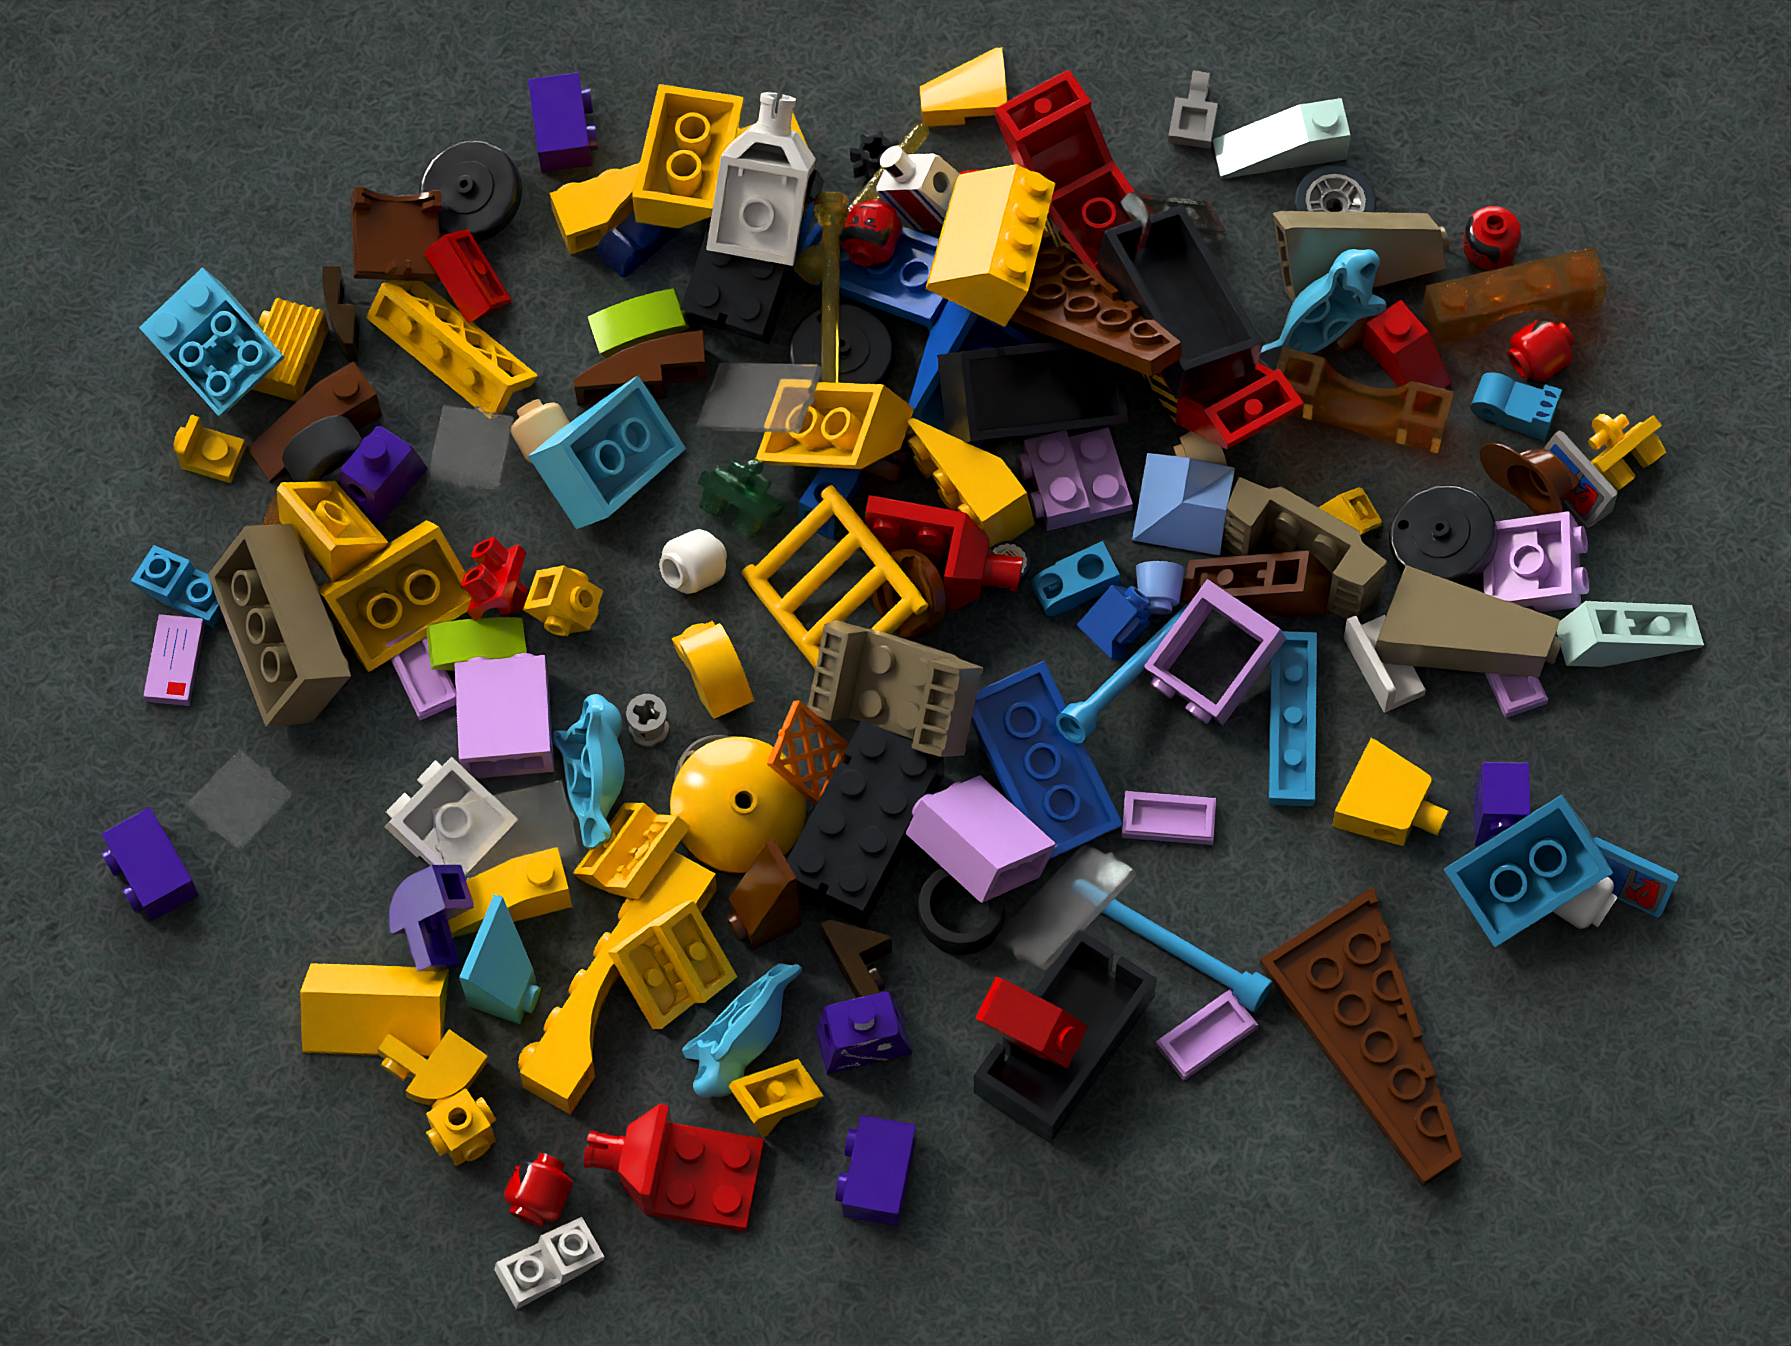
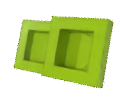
[588,288,689,358]
[426,617,527,671]

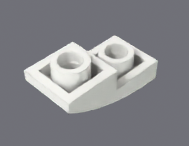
[494,1217,604,1309]

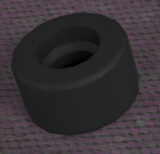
[282,415,362,486]

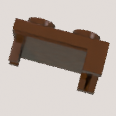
[350,186,442,282]

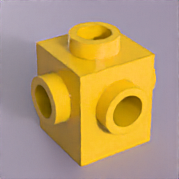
[523,565,603,636]
[426,1088,496,1167]

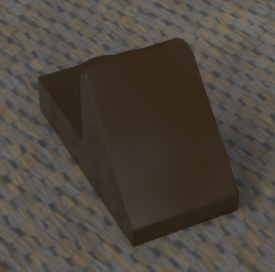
[821,919,892,998]

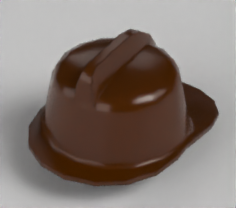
[1480,443,1579,516]

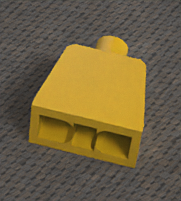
[1332,738,1449,846]

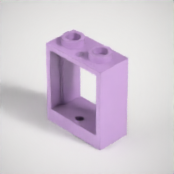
[1144,579,1286,726]

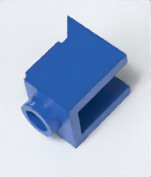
[1077,585,1152,661]

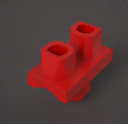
[461,537,529,621]

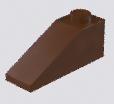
[247,361,382,483]
[1182,550,1332,617]
[726,840,801,951]

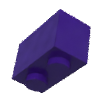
[528,72,598,173]
[1474,762,1530,846]
[101,807,199,922]
[835,1115,916,1227]

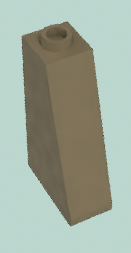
[1273,211,1449,302]
[1375,565,1563,678]

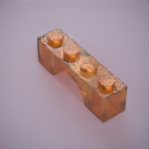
[1422,247,1608,346]
[1275,347,1454,453]

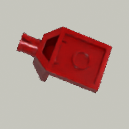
[865,495,1023,612]
[583,1104,765,1232]

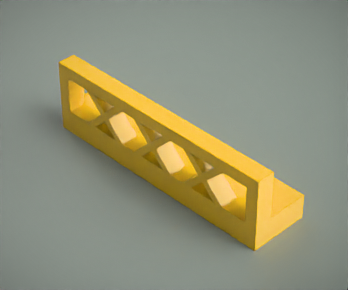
[366,280,538,420]

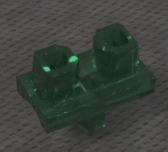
[697,457,786,537]

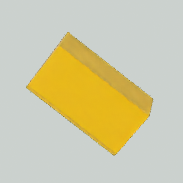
[300,963,449,1057]

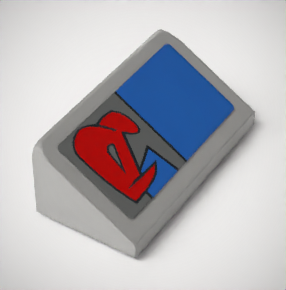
[1544,430,1618,528]

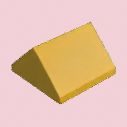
[277,481,389,582]

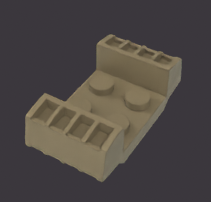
[1222,477,1387,619]
[807,620,983,757]

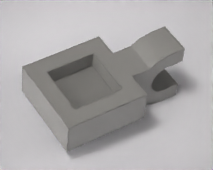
[1168,70,1218,149]

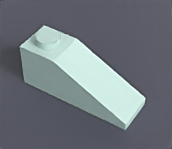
[1212,98,1350,179]
[1556,601,1704,667]

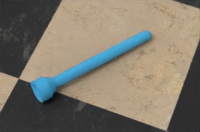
[1056,603,1190,743]
[1074,882,1273,1013]

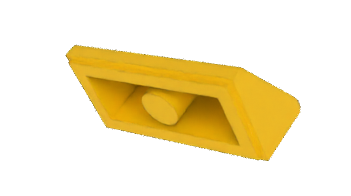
[1318,487,1383,535]

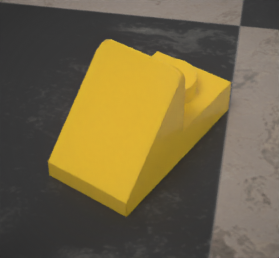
[729,1059,824,1137]

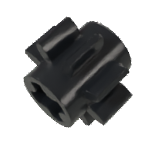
[850,131,899,187]

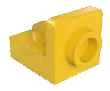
[173,415,247,483]

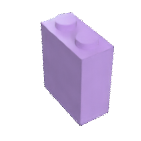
[455,653,554,779]
[905,776,1056,903]

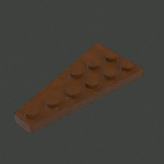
[1009,230,1182,377]
[1259,887,1462,1187]

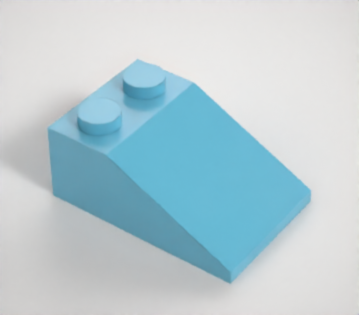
[528,376,686,529]

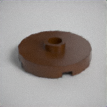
[872,549,946,638]

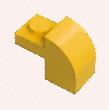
[672,621,755,719]
[378,1029,488,1105]

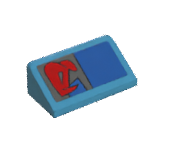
[1593,837,1679,918]

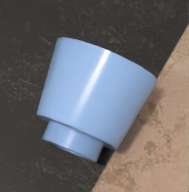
[1136,561,1185,615]

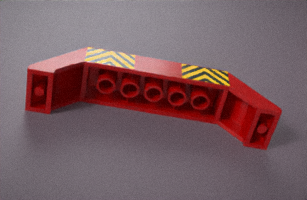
[994,69,1304,449]

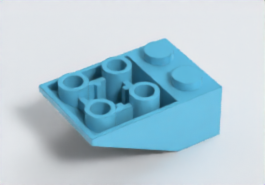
[139,267,285,418]

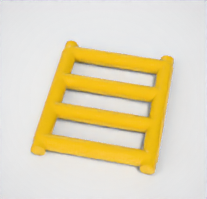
[741,485,929,669]

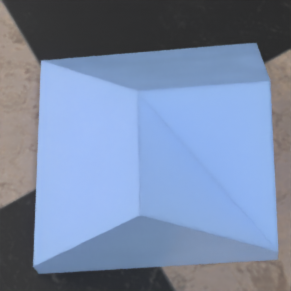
[1132,453,1235,556]

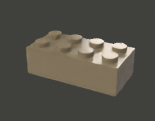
[208,524,351,727]

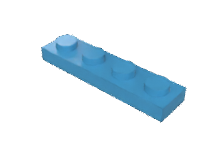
[1268,631,1317,806]

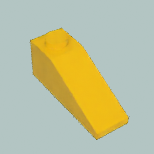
[447,847,573,938]

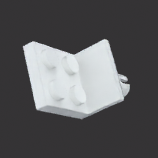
[706,92,816,266]

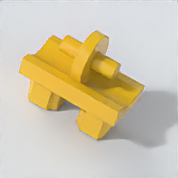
[1588,414,1666,491]

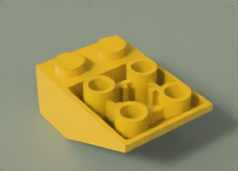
[907,418,1035,550]

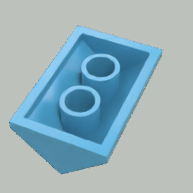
[1444,794,1613,947]

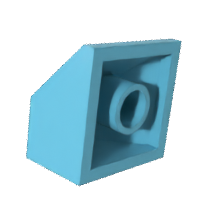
[459,894,540,1024]

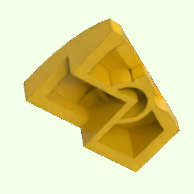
[920,48,1007,127]

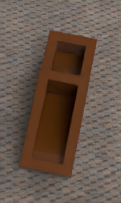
[574,330,707,405]

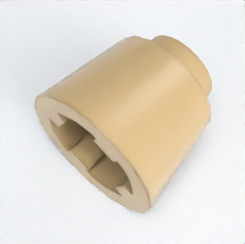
[1173,431,1227,466]

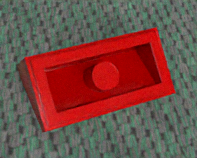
[425,229,512,323]

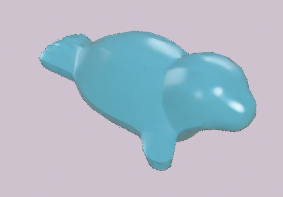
[1259,249,1386,374]
[553,694,625,849]
[682,963,802,1098]

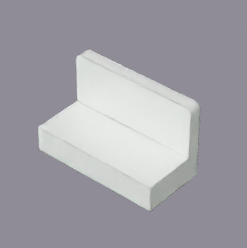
[1344,615,1426,713]

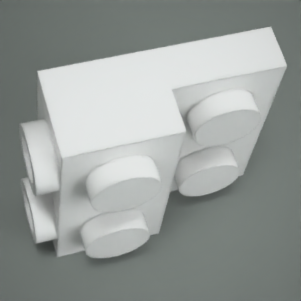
[384,757,518,875]

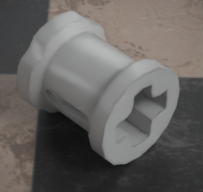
[626,694,669,747]

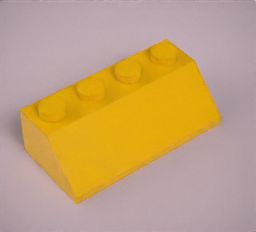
[925,164,1055,327]

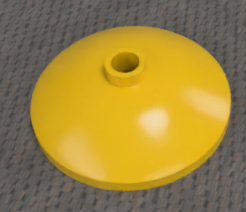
[670,737,807,874]

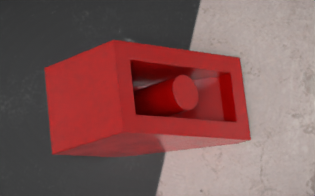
[1363,300,1452,408]
[975,976,1088,1068]

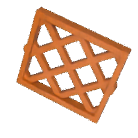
[767,700,849,806]

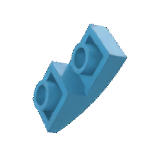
[131,545,222,628]

